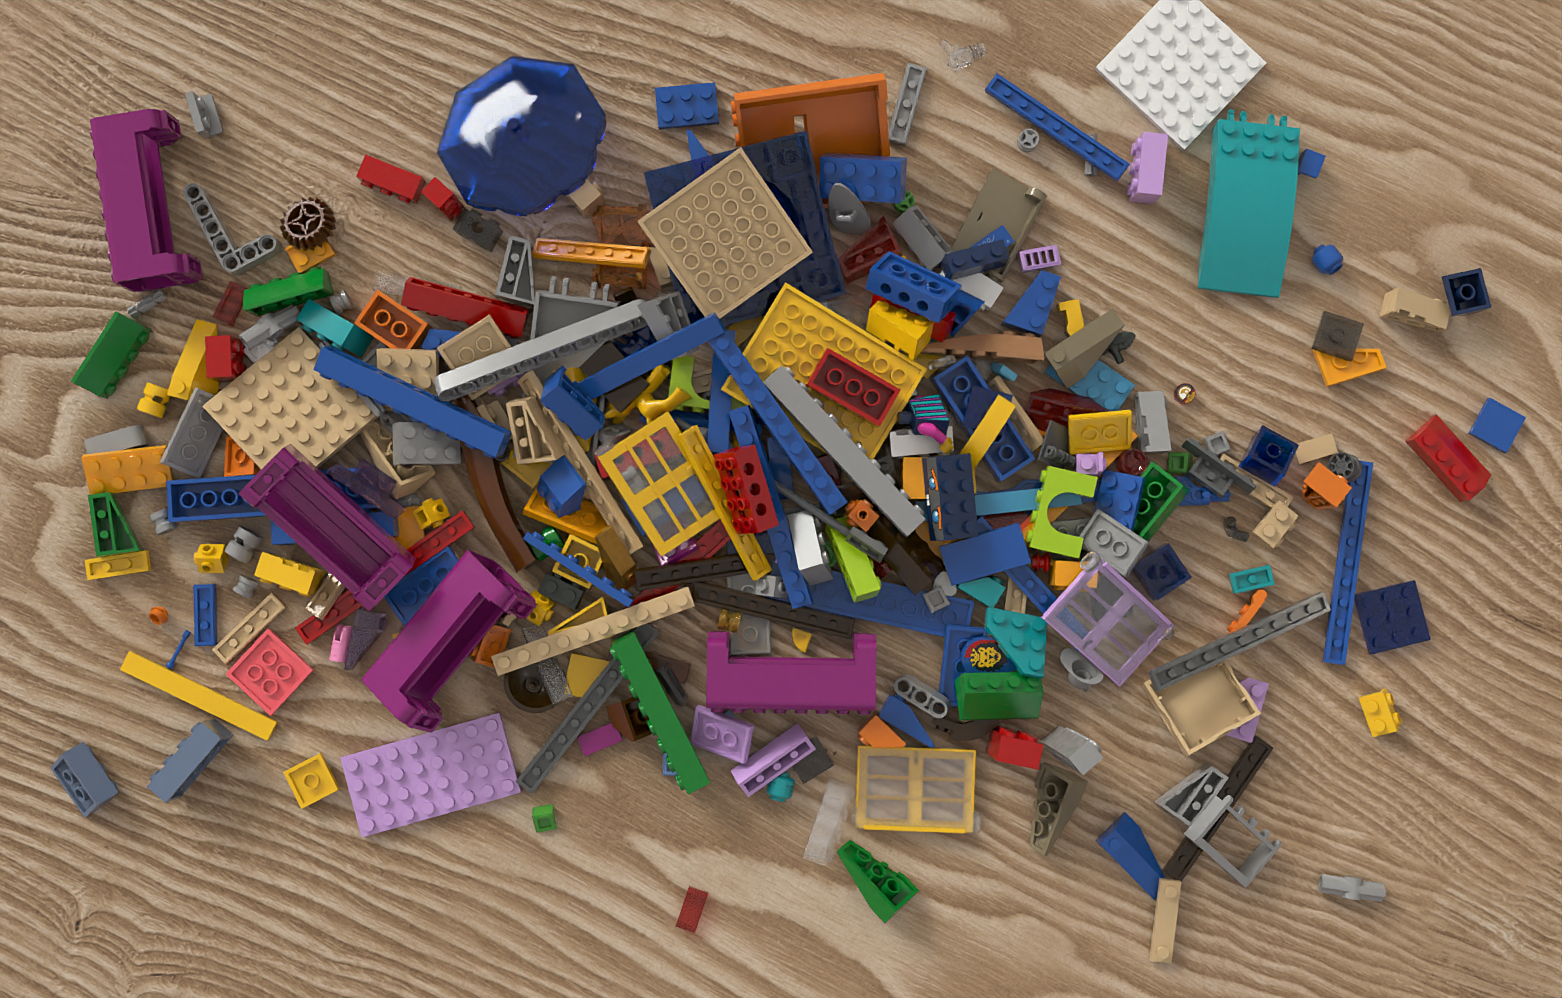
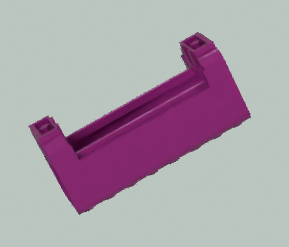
[90,109,203,292]
[239,444,416,611]
[361,549,537,733]
[706,631,876,715]

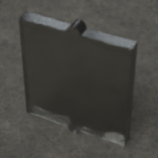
[793,736,834,784]

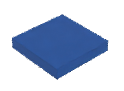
[1468,398,1526,453]

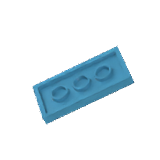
[1044,360,1135,412]

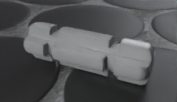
[127,289,167,318]

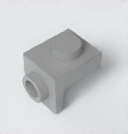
[755,575,788,598]

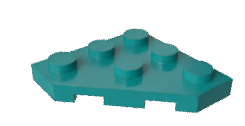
[984,607,1047,679]

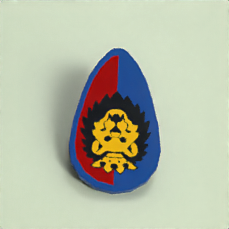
[961,636,1017,673]

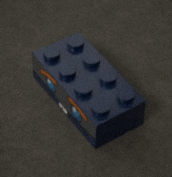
[922,453,979,541]

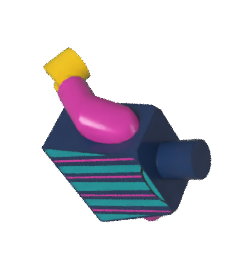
[897,394,954,454]

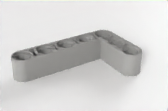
[183,183,282,275]

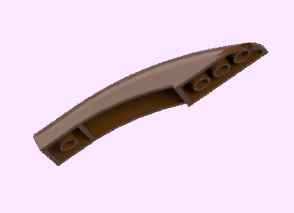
[455,394,540,573]

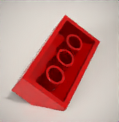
[1405,414,1491,502]

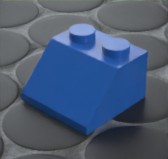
[537,455,586,518]

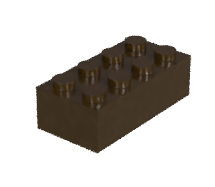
[866,513,946,595]

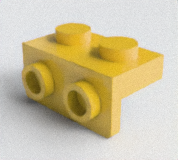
[1359,688,1402,737]

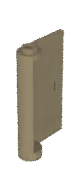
[951,169,1047,283]

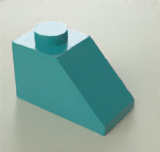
[956,576,1005,608]

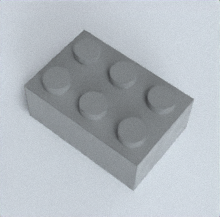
[392,422,461,466]

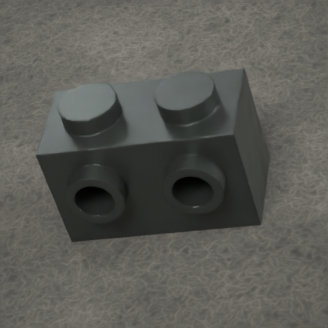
[537,572,586,610]

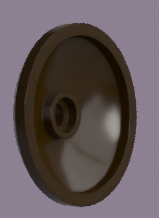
[503,657,566,713]

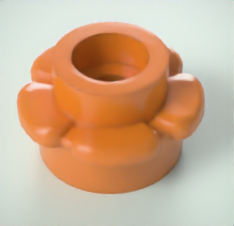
[148,607,168,625]

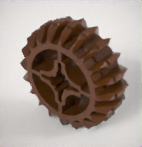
[280,197,336,252]

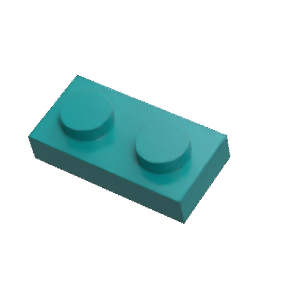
[1228,565,1275,594]

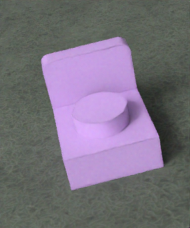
[1075,452,1106,476]

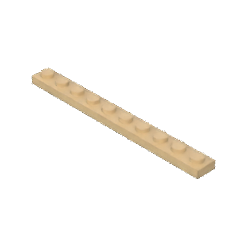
[517,370,643,555]
[491,587,695,676]

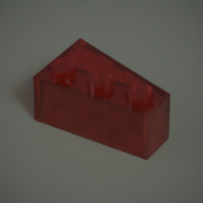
[837,216,902,284]

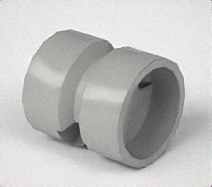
[224,525,263,564]

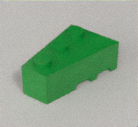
[88,492,144,557]

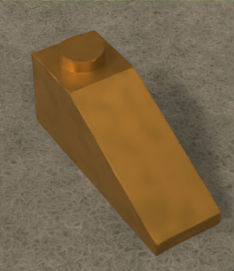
[595,525,637,590]

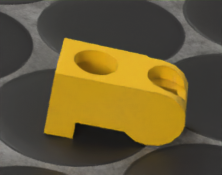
[1056,299,1084,338]

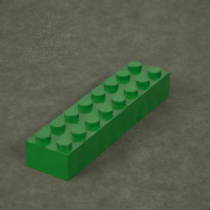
[610,630,710,795]

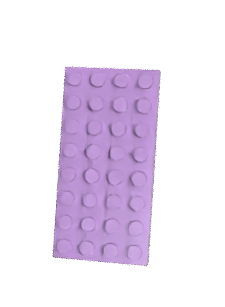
[340,712,522,838]

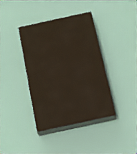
[579,340,651,413]

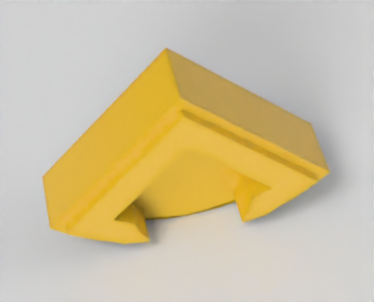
[792,627,812,653]

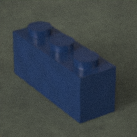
[940,239,1009,280]

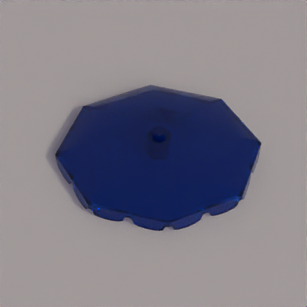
[437,56,607,216]

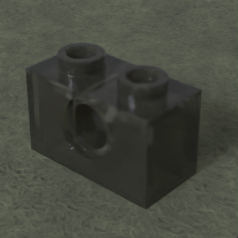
[453,208,503,252]

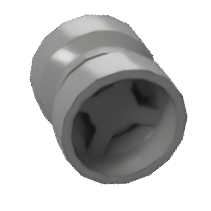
[149,508,177,535]

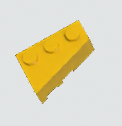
[254,552,326,597]

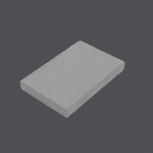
[1079,509,1149,578]

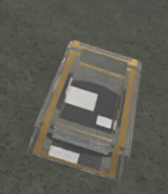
[928,355,956,370]

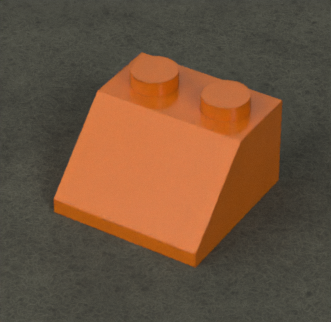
[857,712,906,748]

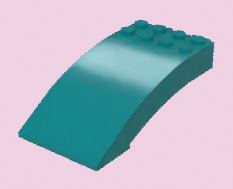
[1197,109,1300,298]

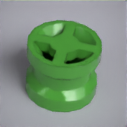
[893,191,915,214]

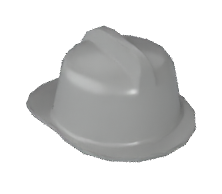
[1060,648,1103,692]

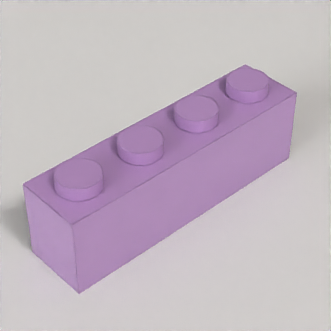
[731,723,816,797]

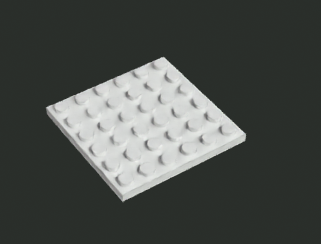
[1094,0,1267,152]

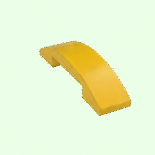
[959,394,1016,471]

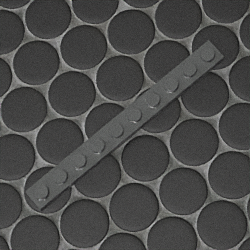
[1148,592,1331,691]
[515,623,660,794]

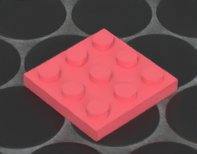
[226,628,314,716]

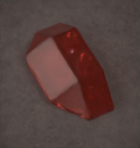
[1025,388,1110,432]

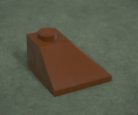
[606,697,652,742]

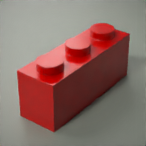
[356,154,426,204]
[421,177,465,221]

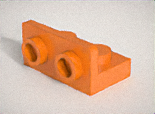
[469,624,511,668]

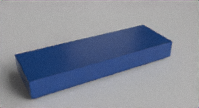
[193,584,217,646]

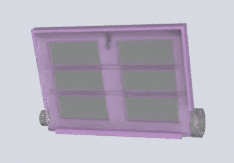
[1041,552,1174,687]

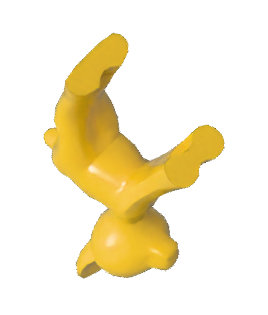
[604,364,692,424]

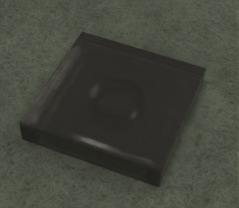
[1311,311,1364,362]

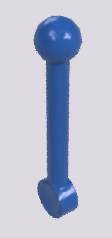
[166,630,191,669]

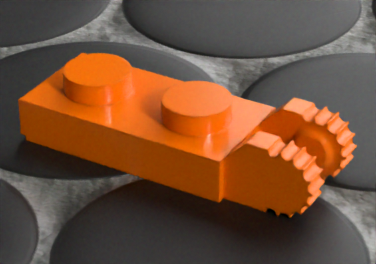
[1226,589,1268,634]

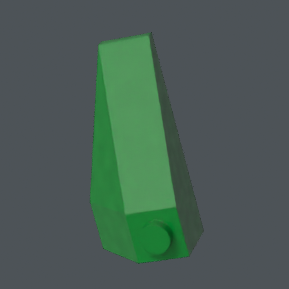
[837,840,919,923]

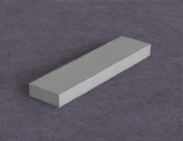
[888,63,927,146]

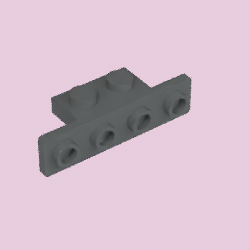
[1182,437,1257,498]

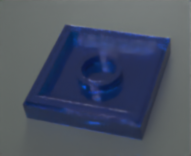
[962,385,1013,436]

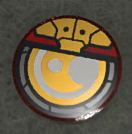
[1174,383,1196,404]

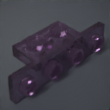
[327,458,406,519]

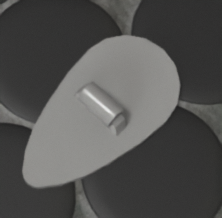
[828,183,871,235]

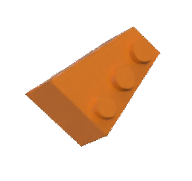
[1301,462,1352,510]

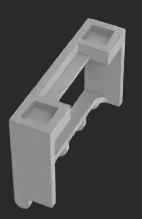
[1184,795,1282,888]

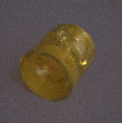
[717,609,742,633]

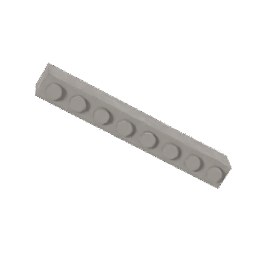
[1041,725,1103,775]

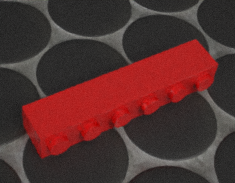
[401,277,530,338]

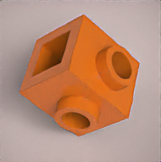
[843,499,879,532]

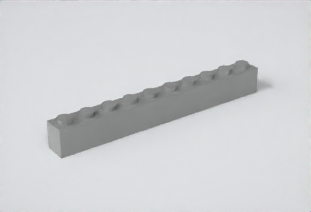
[763,365,925,536]

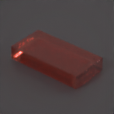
[212,281,247,327]
[675,886,709,933]

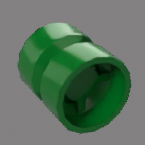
[529,525,565,561]

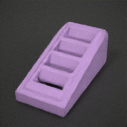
[1017,245,1061,274]

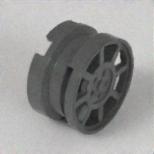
[1327,452,1362,483]

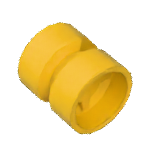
[136,382,171,418]

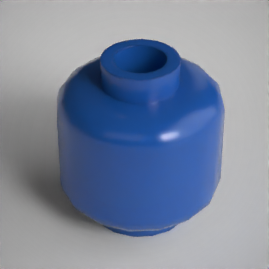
[1312,245,1343,275]

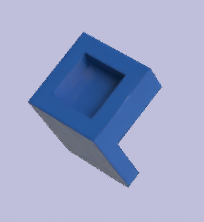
[1298,149,1326,179]

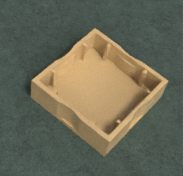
[1142,660,1261,757]

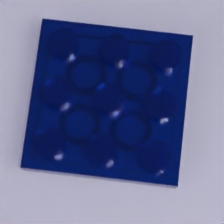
[1354,580,1431,655]

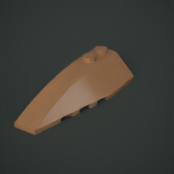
[920,331,1044,364]

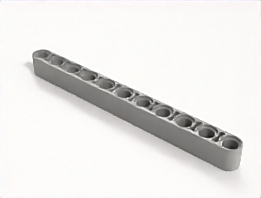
[434,299,648,402]

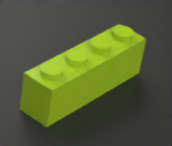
[825,517,881,603]

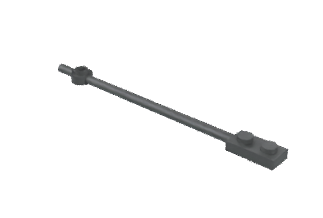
[675,417,888,563]

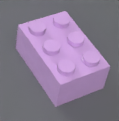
[1127,132,1168,204]

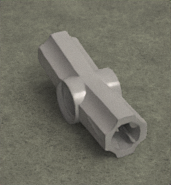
[239,305,300,351]
[1318,874,1386,902]

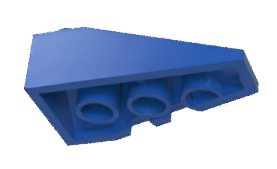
[1096,812,1165,900]

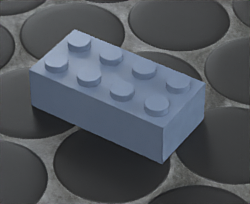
[147,719,234,803]

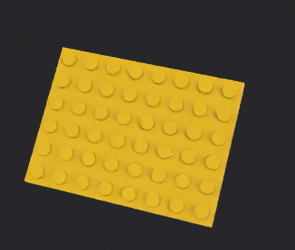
[721,282,927,460]

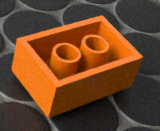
[354,289,433,349]

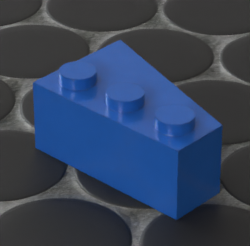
[1001,270,1061,338]
[950,290,985,337]

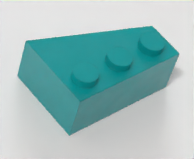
[296,299,374,357]

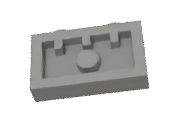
[185,91,223,139]

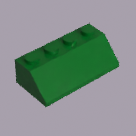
[243,267,335,317]
[71,311,151,399]
[1133,461,1190,542]
[954,672,1043,721]

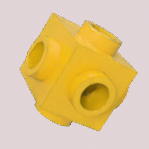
[413,498,450,530]
[194,544,229,573]
[526,590,555,626]

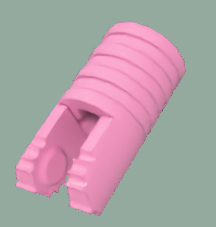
[329,623,353,663]

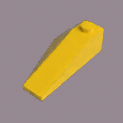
[167,319,220,401]

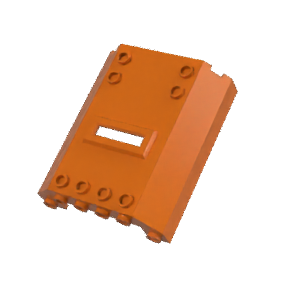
[730,73,890,213]

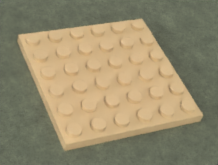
[637,147,813,319]
[203,327,378,469]

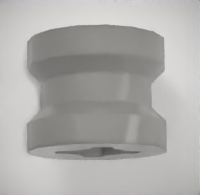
[1017,129,1039,152]
[329,290,354,315]
[233,574,259,598]

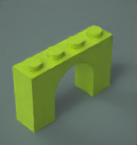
[668,356,746,413]
[1026,466,1098,559]

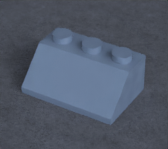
[50,742,119,818]

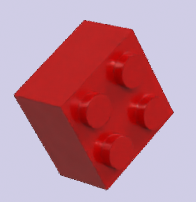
[205,335,247,382]

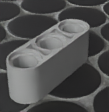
[84,425,147,454]
[894,674,951,718]

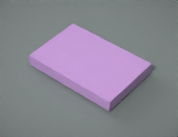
[690,705,754,764]

